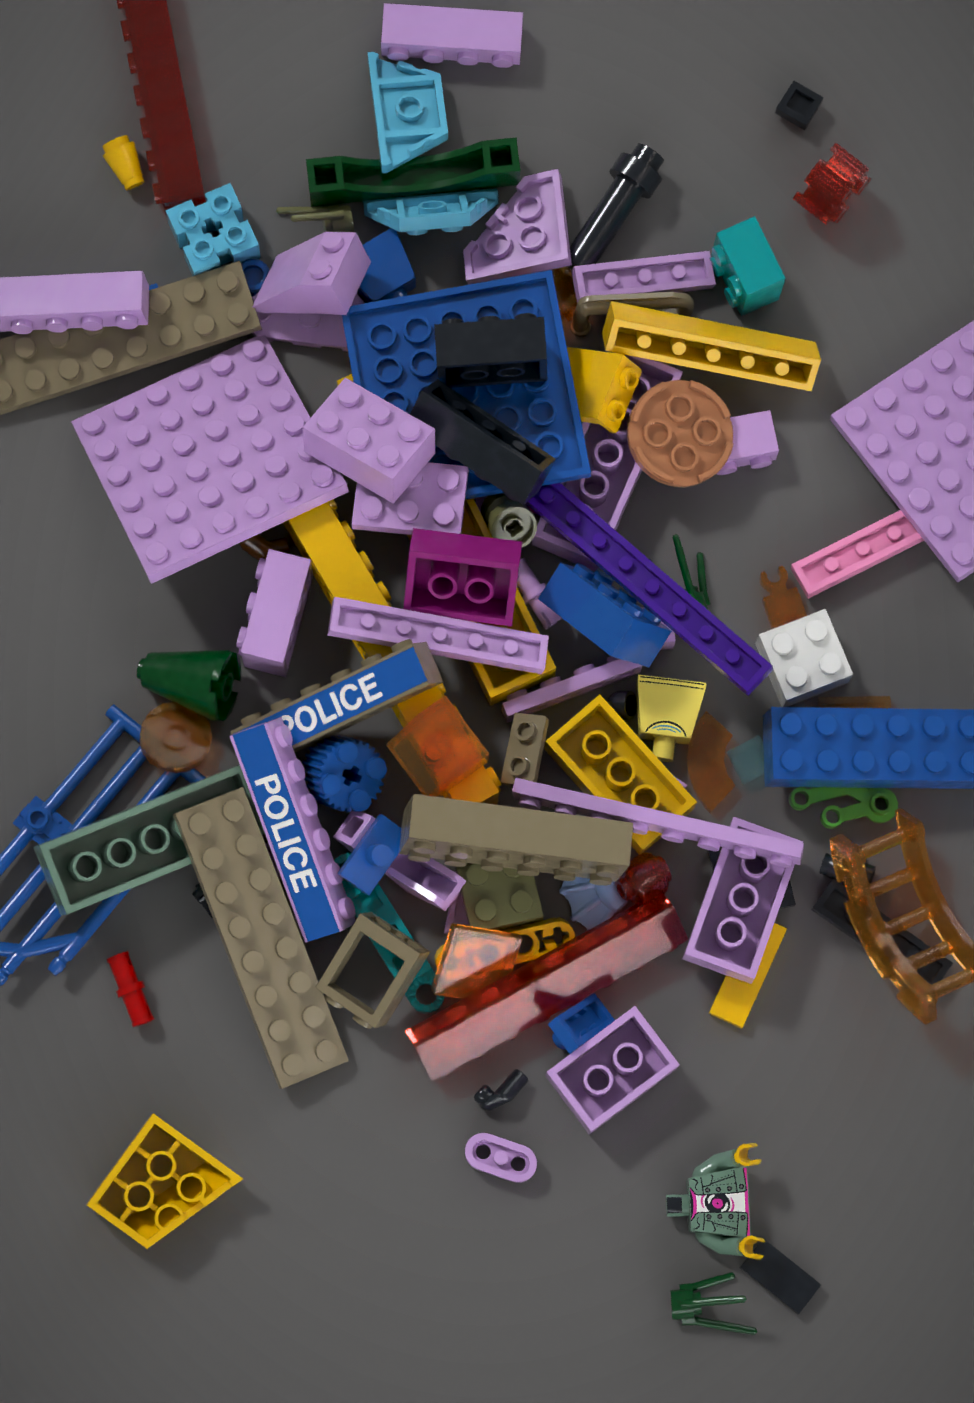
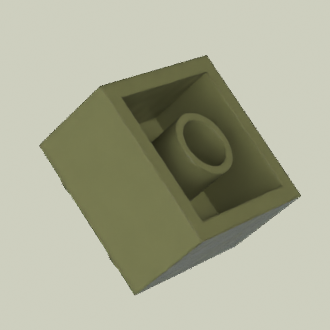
[455,863,544,937]

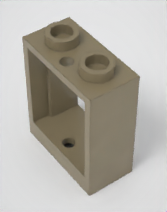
[316,912,431,1029]

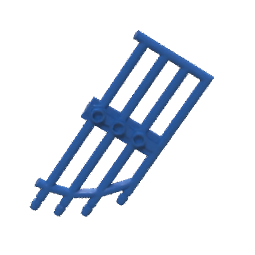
[0,704,206,986]

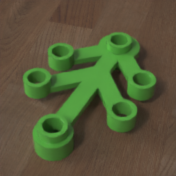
[789,787,898,829]

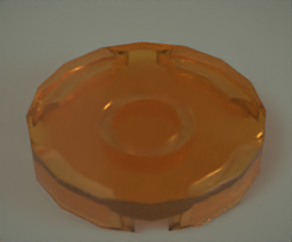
[139,702,212,773]

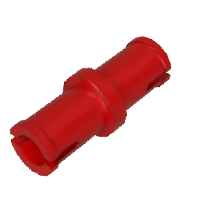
[106,951,155,1028]

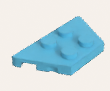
[368,52,448,173]
[363,189,499,235]

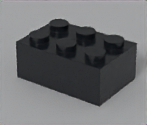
[434,313,547,388]

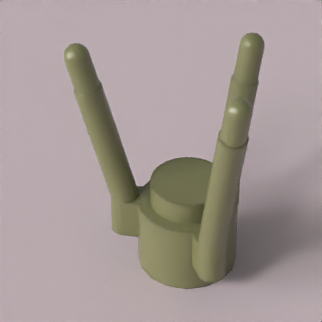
[276,205,354,232]

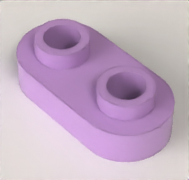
[465,1133,537,1183]

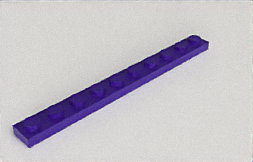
[526,482,773,696]

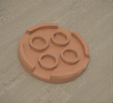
[627,380,734,487]

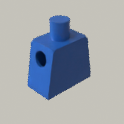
[357,228,416,303]

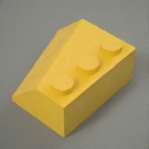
[86,1113,243,1249]

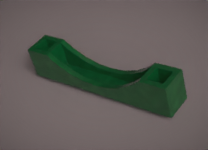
[306,137,521,207]

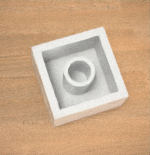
[755,609,853,707]

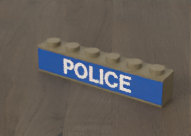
[230,639,443,753]

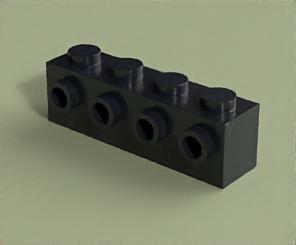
[410,379,556,505]

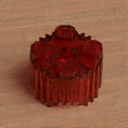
[793,143,872,225]

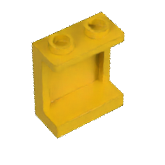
[567,347,642,433]

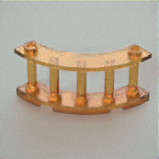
[829,808,974,1025]

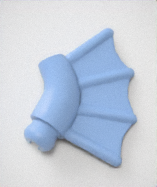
[559,877,628,941]

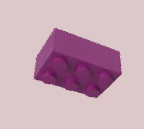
[403,528,522,626]

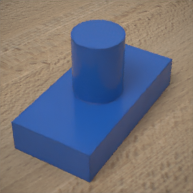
[337,814,402,895]
[548,993,615,1054]

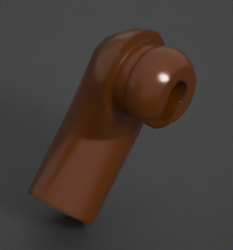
[239,534,290,560]

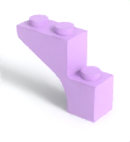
[333,811,466,911]

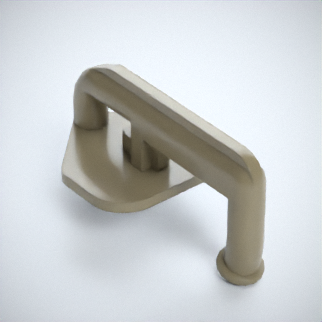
[570,292,694,336]

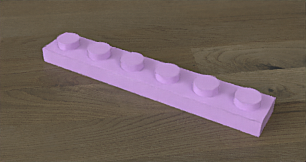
[328,597,549,674]

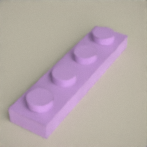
[571,251,716,303]
[502,656,642,723]

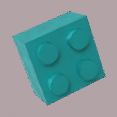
[709,216,786,316]

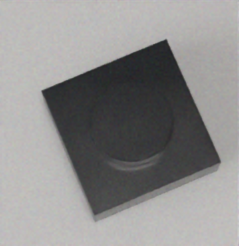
[775,80,824,130]

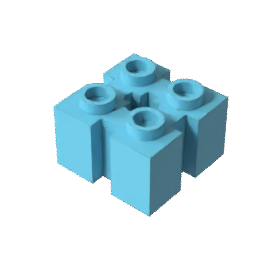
[166,183,261,276]

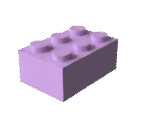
[302,378,435,504]
[236,549,313,677]
[545,1006,680,1135]

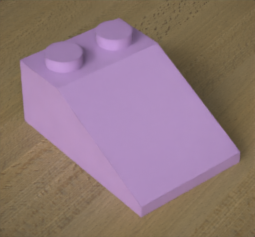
[253,232,371,315]

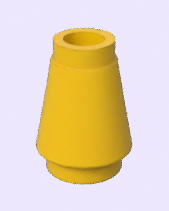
[102,135,145,191]

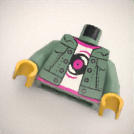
[666,1143,765,1260]

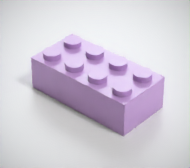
[682,817,803,984]

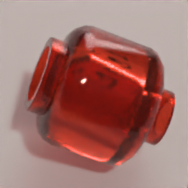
[615,852,672,906]

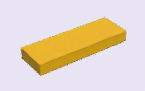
[708,923,787,1029]

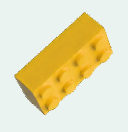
[544,694,697,856]

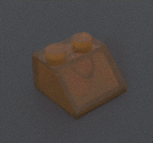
[386,695,489,797]

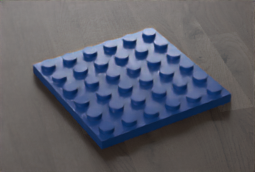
[342,270,591,500]

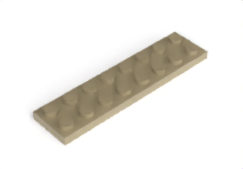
[0,261,262,415]
[173,787,349,1089]

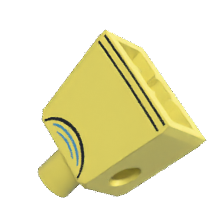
[636,675,706,762]

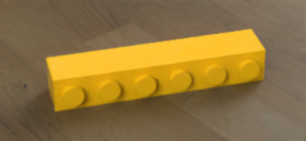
[602,301,821,391]

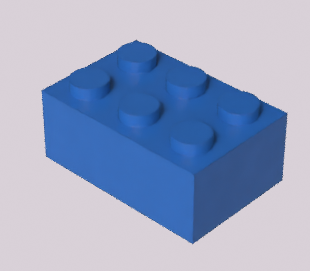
[538,562,672,667]

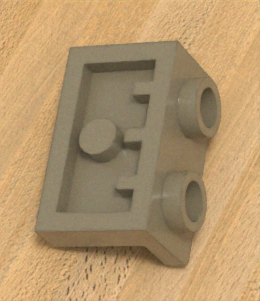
[500,713,549,789]

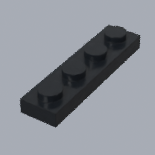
[811,878,953,994]

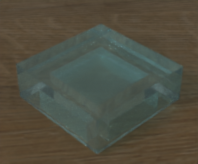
[726,735,764,785]

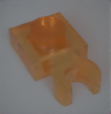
[759,565,807,629]

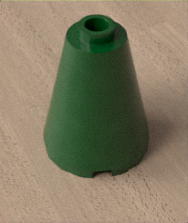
[137,650,241,721]

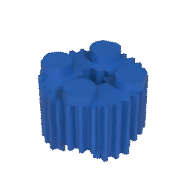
[302,735,387,812]

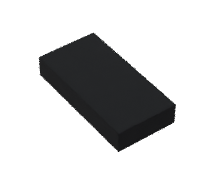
[739,1238,821,1314]

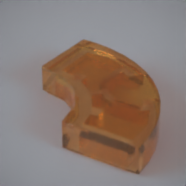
[687,711,735,813]

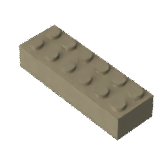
[399,794,633,885]

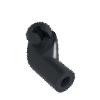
[474,1069,528,1111]

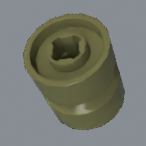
[481,493,537,547]

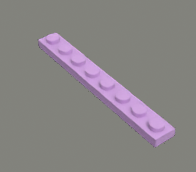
[512,778,804,868]

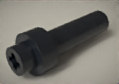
[567,143,664,270]

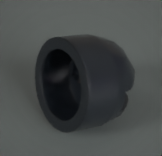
[607,691,637,720]

